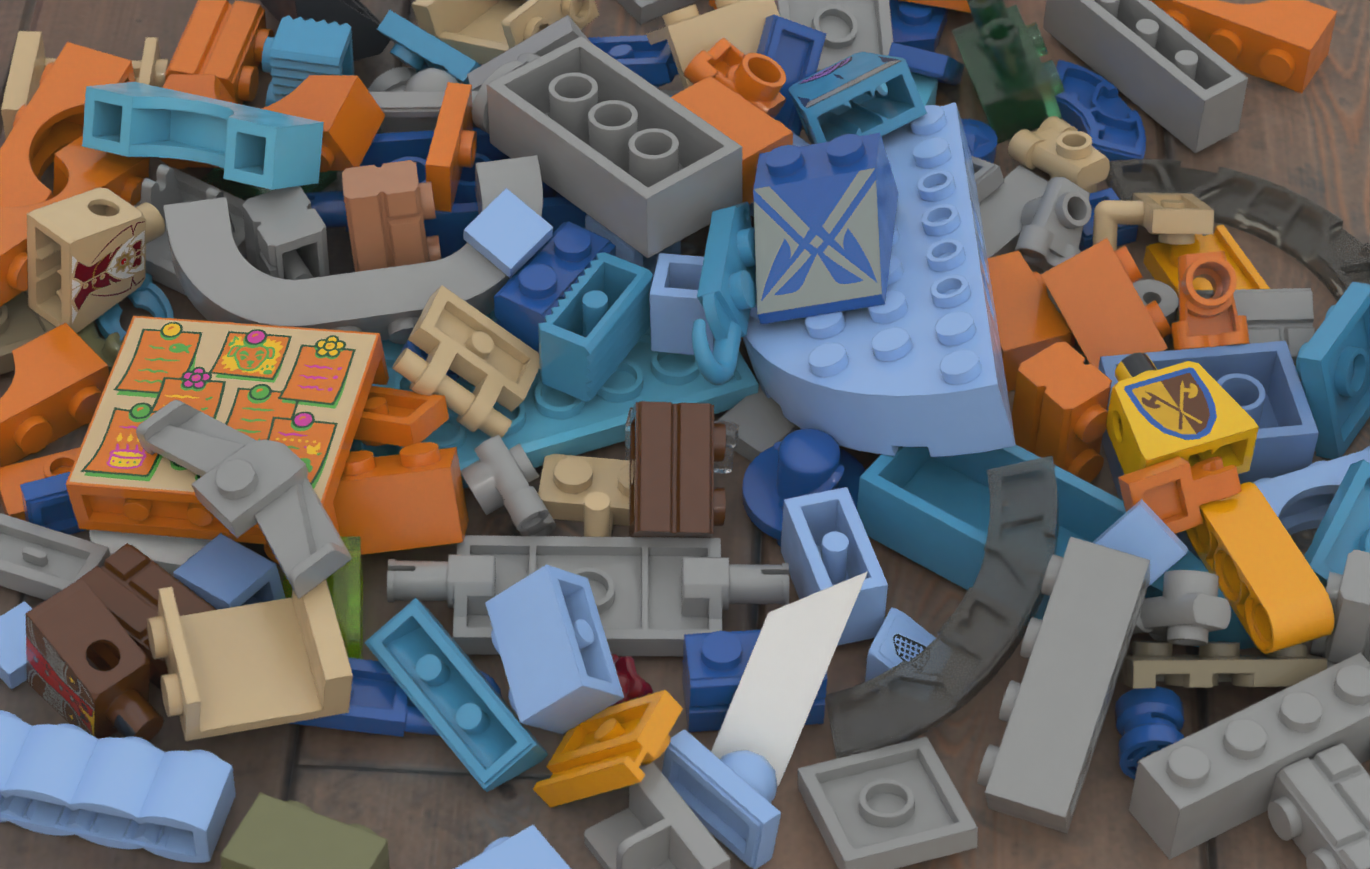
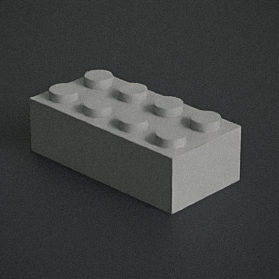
[487,36,742,258]

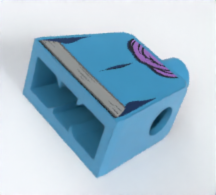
[788,52,927,144]

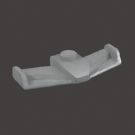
[136,400,352,600]

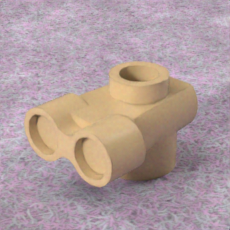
[1008,116,1110,193]

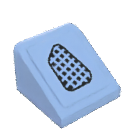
[865,607,952,705]

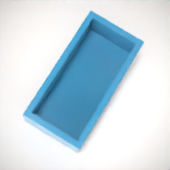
[857,445,1126,624]

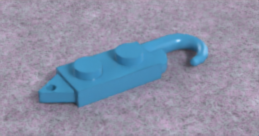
[692,202,757,385]

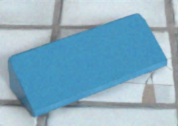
[364,598,549,792]

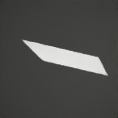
[711,571,868,786]

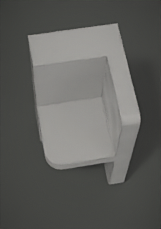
[584,762,731,869]

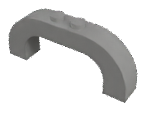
[163,155,543,344]

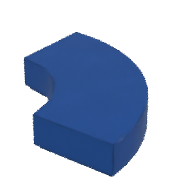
[1042,60,1146,175]

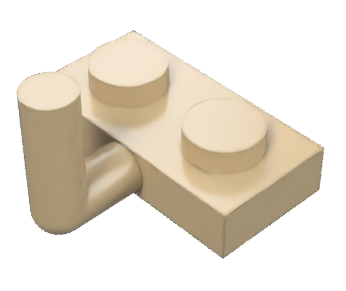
[1093,193,1214,251]
[538,454,630,537]

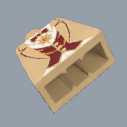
[27,187,165,333]

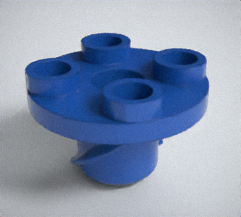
[742,428,866,547]

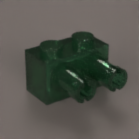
[952,0,1065,144]

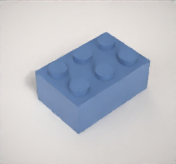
[1098,341,1319,500]

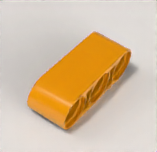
[1186,482,1335,654]

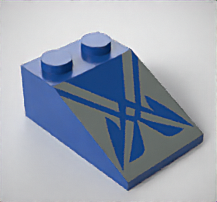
[753,133,899,324]

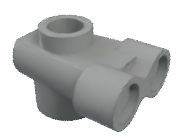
[1015,177,1091,272]
[461,435,556,536]
[1133,570,1231,646]

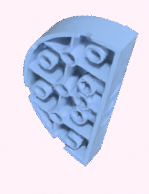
[742,102,1016,457]

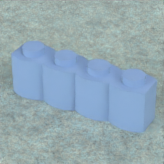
[0,710,236,863]

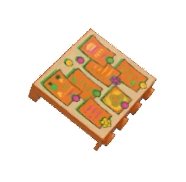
[65,316,389,545]

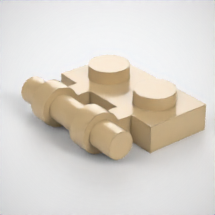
[392,285,540,438]

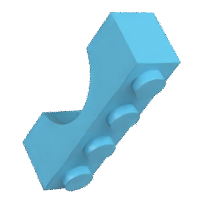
[82,82,324,190]

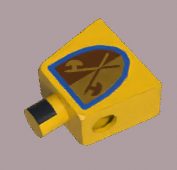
[1106,353,1259,475]

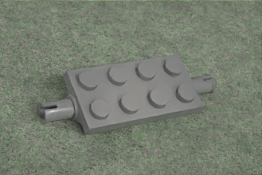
[387,535,789,656]

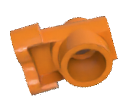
[683,38,786,118]
[1171,251,1250,350]

